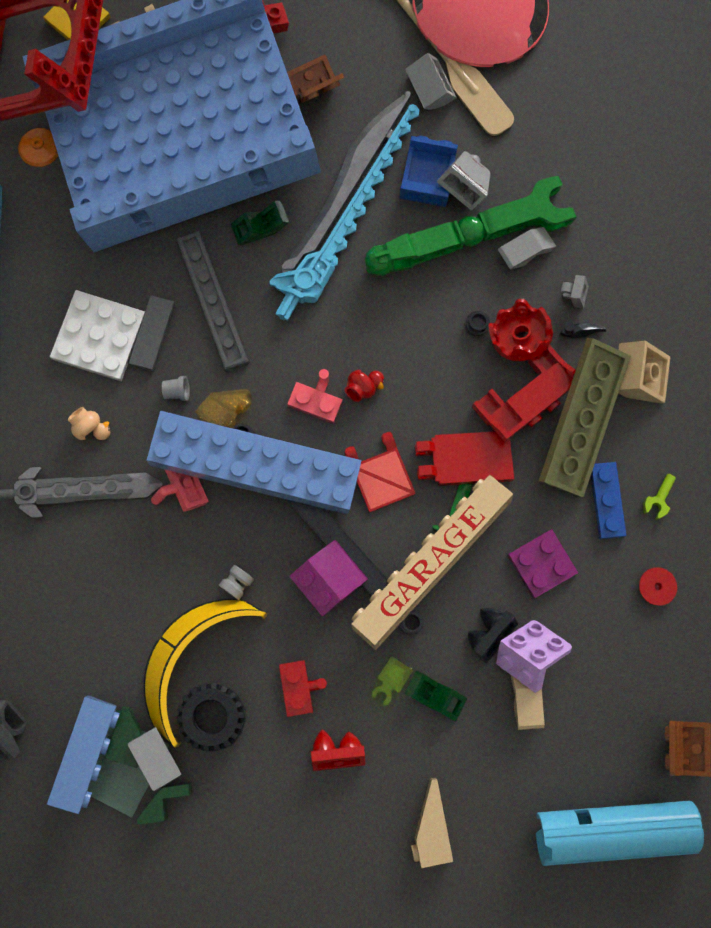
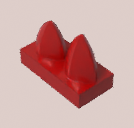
[311,730,365,771]

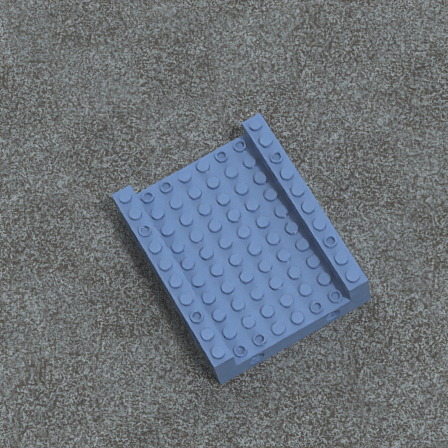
[22,0,321,252]

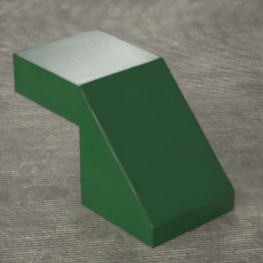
[231,201,289,245]
[405,670,467,722]
[137,783,192,825]

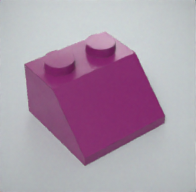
[289,540,368,616]

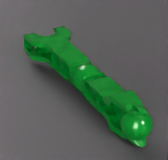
[365,176,577,276]

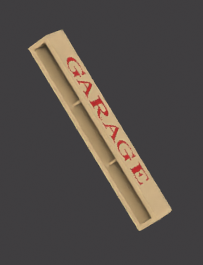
[351,475,513,650]

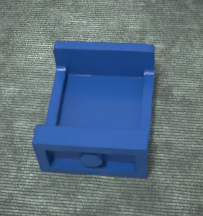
[399,136,458,207]

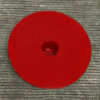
[639,567,677,606]

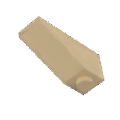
[411,778,453,868]

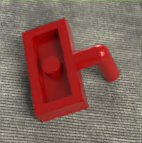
[279,660,327,717]

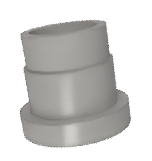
[162,376,190,401]

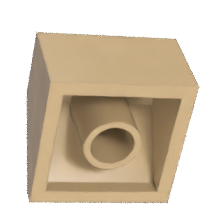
[618,341,670,403]

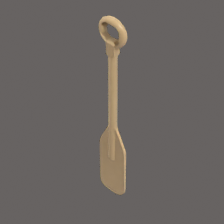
[397,0,514,136]

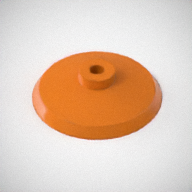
[18,128,58,167]

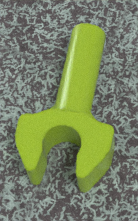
[643,474,676,520]

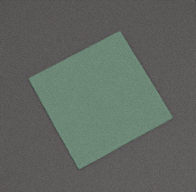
[88,727,170,818]

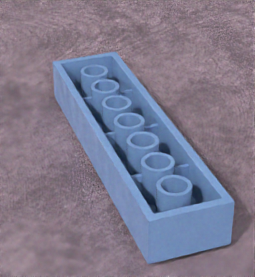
[147,411,362,514]

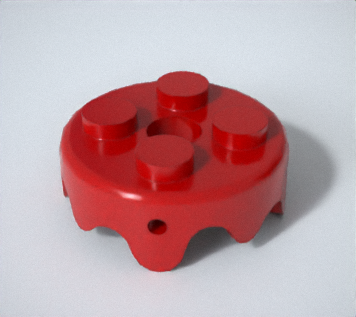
[489,299,553,361]

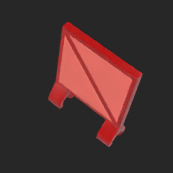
[344,432,416,513]

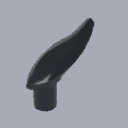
[560,322,606,338]

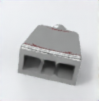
[437,151,490,211]

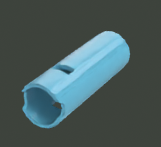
[536,801,704,866]

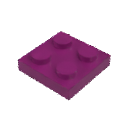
[507,529,578,599]

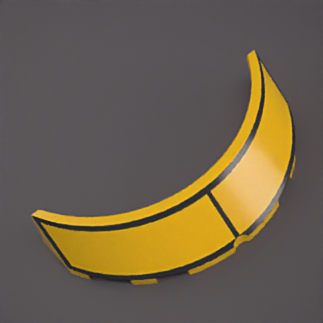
[144,599,267,747]

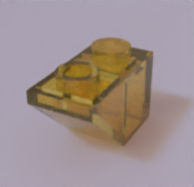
[195,389,252,428]

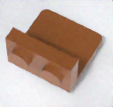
[287,54,344,103]
[665,721,711,777]

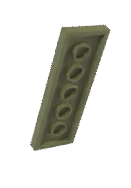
[539,338,631,497]

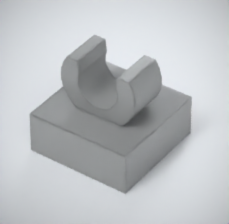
[561,275,589,308]

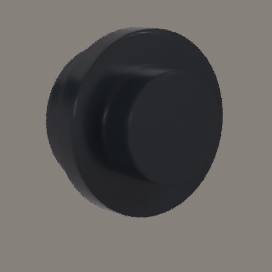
[466,311,490,336]

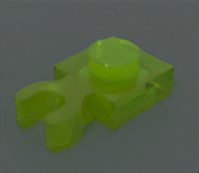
[371,656,413,706]

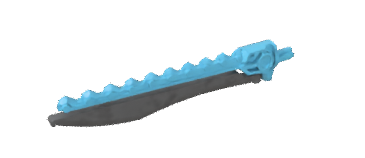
[270,91,419,321]

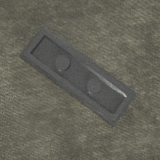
[129,295,175,372]

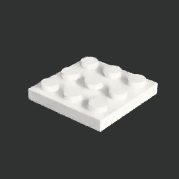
[50,290,145,382]

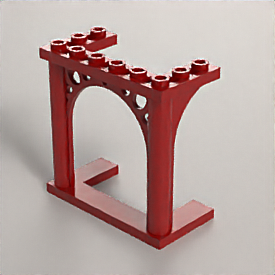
[0,0,103,122]

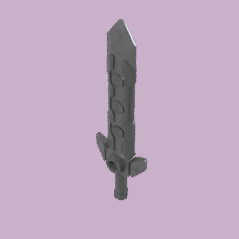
[0,467,163,518]

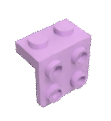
[496,620,572,693]

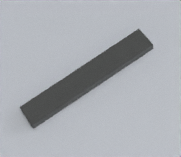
[177,231,249,372]

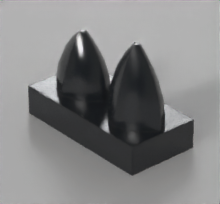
[468,608,518,664]

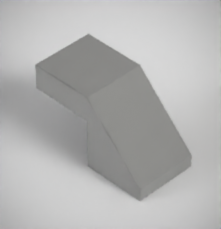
[498,227,556,270]

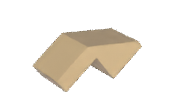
[511,675,545,730]

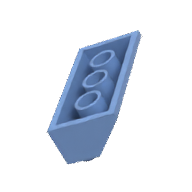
[47,696,120,814]

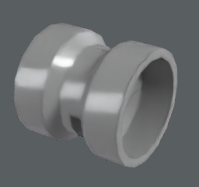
[219,565,254,600]

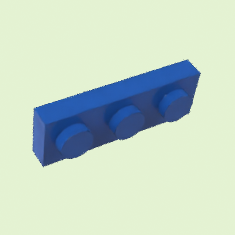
[591,462,626,540]

